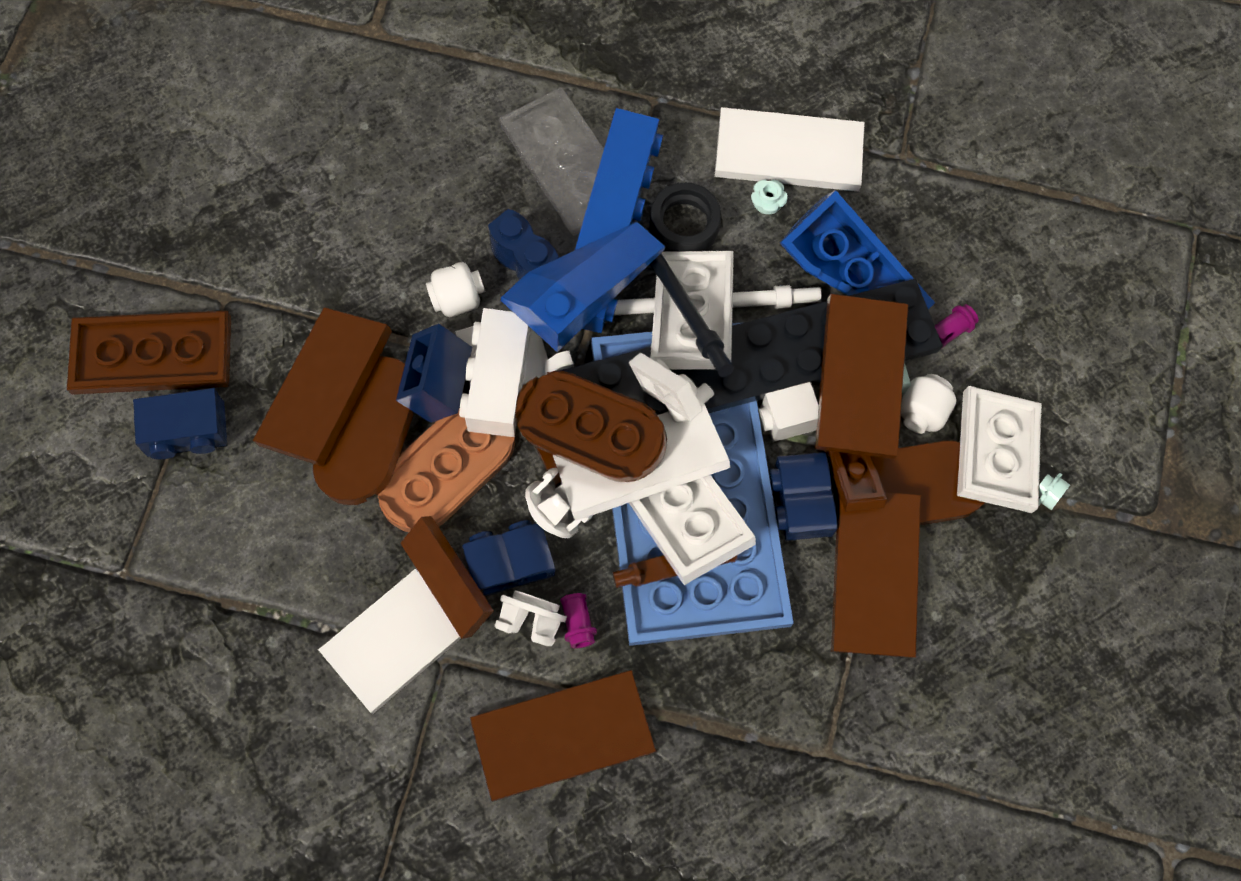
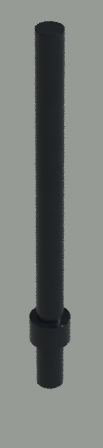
[638,222,734,377]

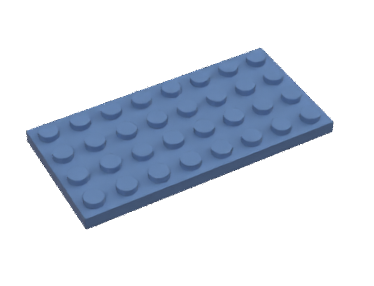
[591,322,794,646]

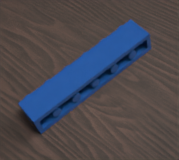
[575,108,663,334]

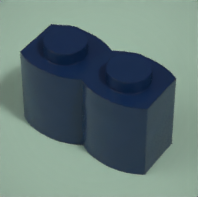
[488,209,559,280]
[769,452,837,541]
[462,520,555,597]

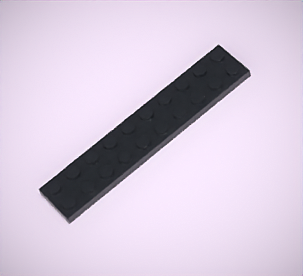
[547,278,942,415]

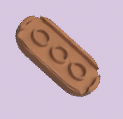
[378,408,515,532]

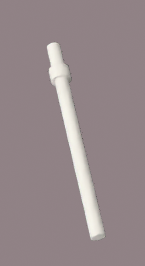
[615,285,821,315]

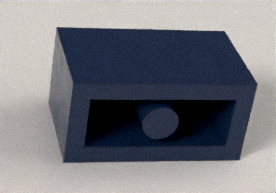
[396,324,472,423]
[133,388,227,460]

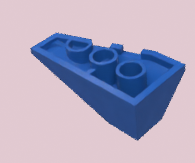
[780,190,935,309]
[501,222,665,352]

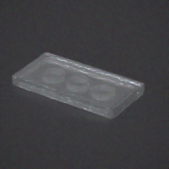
[499,87,604,236]

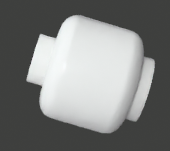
[426,262,485,317]
[901,374,956,434]

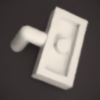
[629,352,714,422]

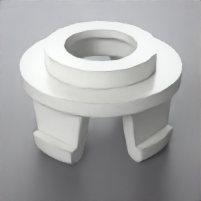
[525,468,593,538]
[495,590,567,646]

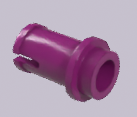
[934,304,979,349]
[560,593,597,649]

